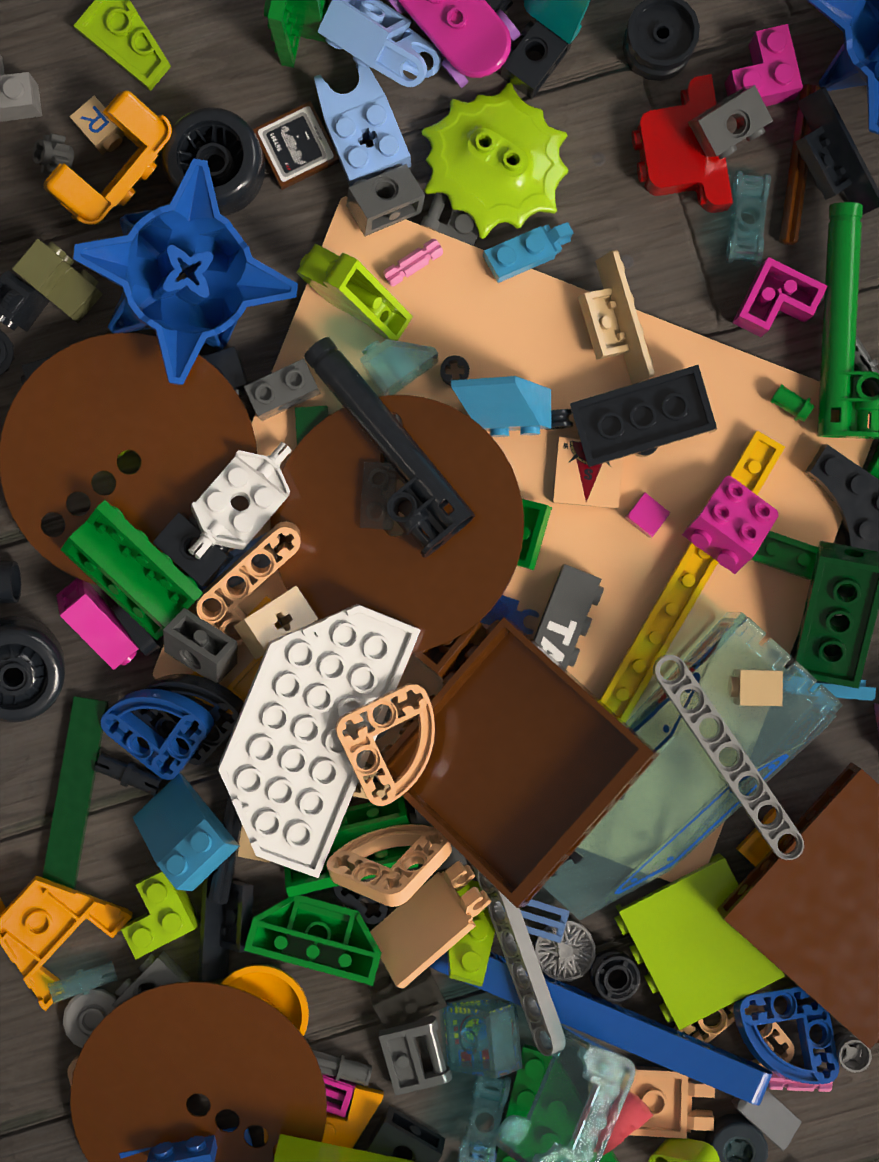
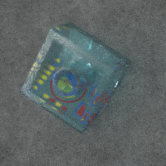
[360,339,438,396]
[442,999,523,1079]

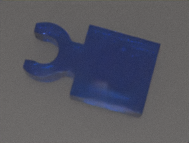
[480,595,539,634]

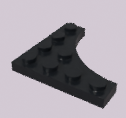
[805,444,879,615]

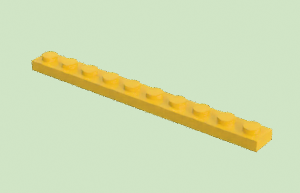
[599,431,785,723]

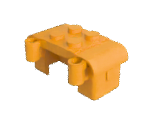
[43,90,172,225]

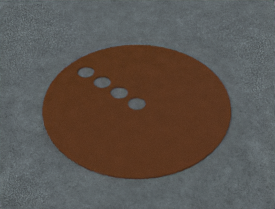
[0,333,257,585]
[270,395,524,652]
[70,981,327,1162]

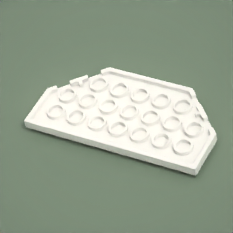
[218,604,421,878]

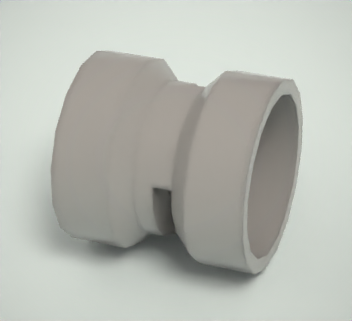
[834,1031,872,1073]

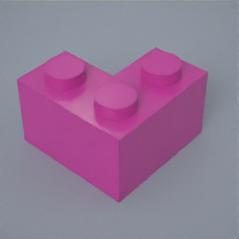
[725,24,803,106]
[732,257,828,337]

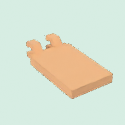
[370,861,492,989]
[588,1063,715,1139]

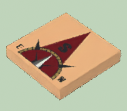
[553,437,623,509]

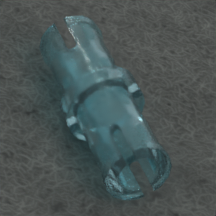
[48,960,118,1004]

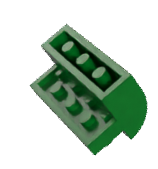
[264,0,331,68]
[60,500,203,640]
[284,796,418,897]

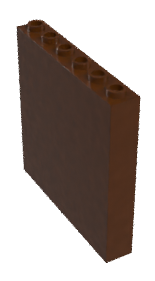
[377,617,660,908]
[717,762,879,1049]

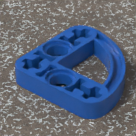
[101,689,214,780]
[733,986,839,1084]

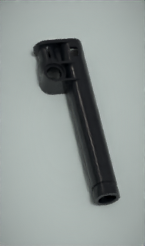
[304,337,475,558]

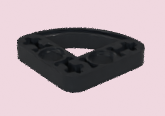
[133,674,244,765]

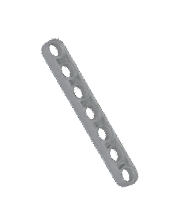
[653,655,804,860]
[472,865,566,1056]

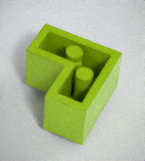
[121,870,201,959]

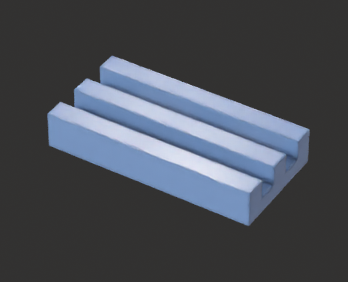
[502,899,570,943]

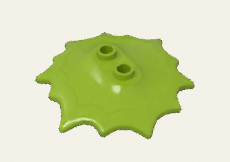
[421,83,569,239]

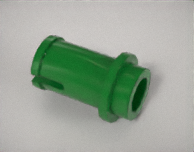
[770,384,815,422]

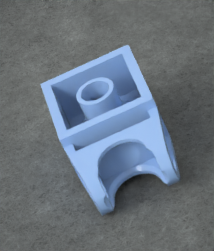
[317,0,442,87]
[314,63,411,187]

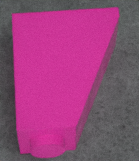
[56,578,139,670]

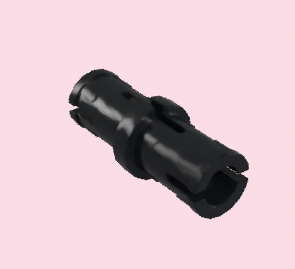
[94,752,163,796]

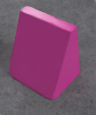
[624,493,670,538]

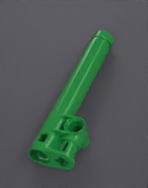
[817,202,879,439]

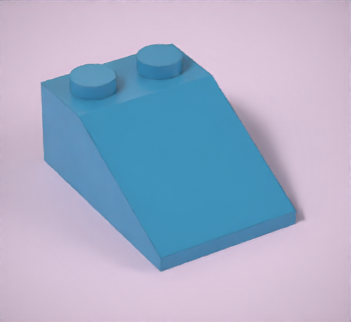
[451,376,551,437]
[133,773,240,891]

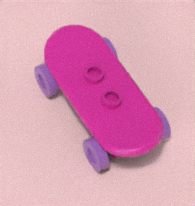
[387,0,521,89]

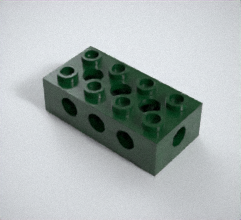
[792,541,879,689]

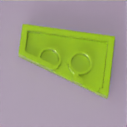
[73,0,171,91]
[447,880,495,987]

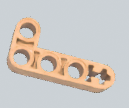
[196,521,301,646]

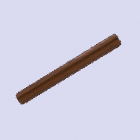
[779,84,819,245]

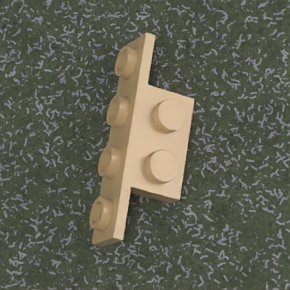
[578,250,655,384]

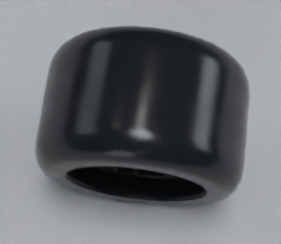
[162,107,265,216]
[0,616,65,723]

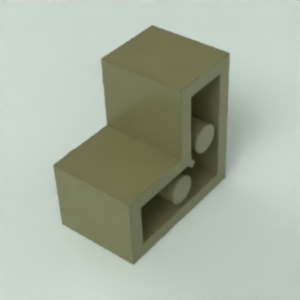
[12,239,103,324]

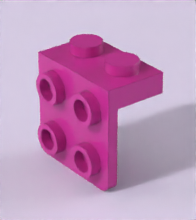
[682,476,779,574]

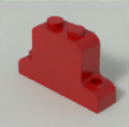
[632,74,733,213]

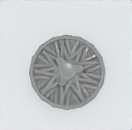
[535,920,595,981]
[63,988,117,1048]

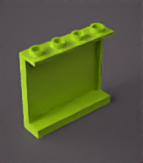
[614,853,785,1030]

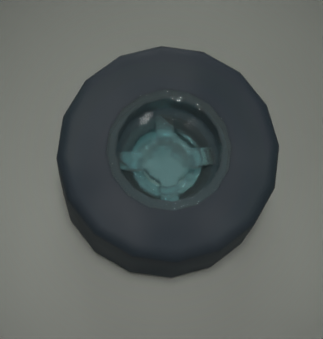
[705,1114,768,1162]

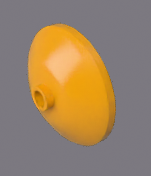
[221,964,309,1036]

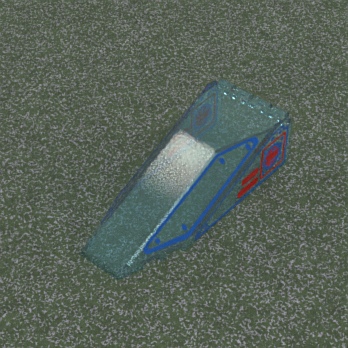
[543,612,843,920]

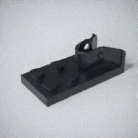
[570,365,717,468]

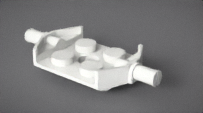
[189,442,292,559]

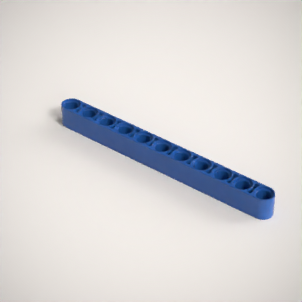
[429,951,773,1105]

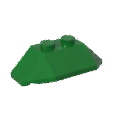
[244,895,382,986]

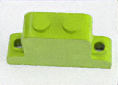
[296,244,413,342]

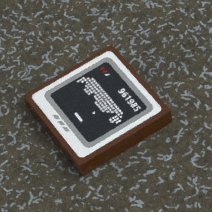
[253,101,340,190]

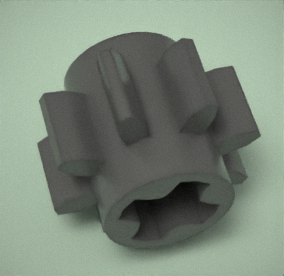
[33,133,74,175]

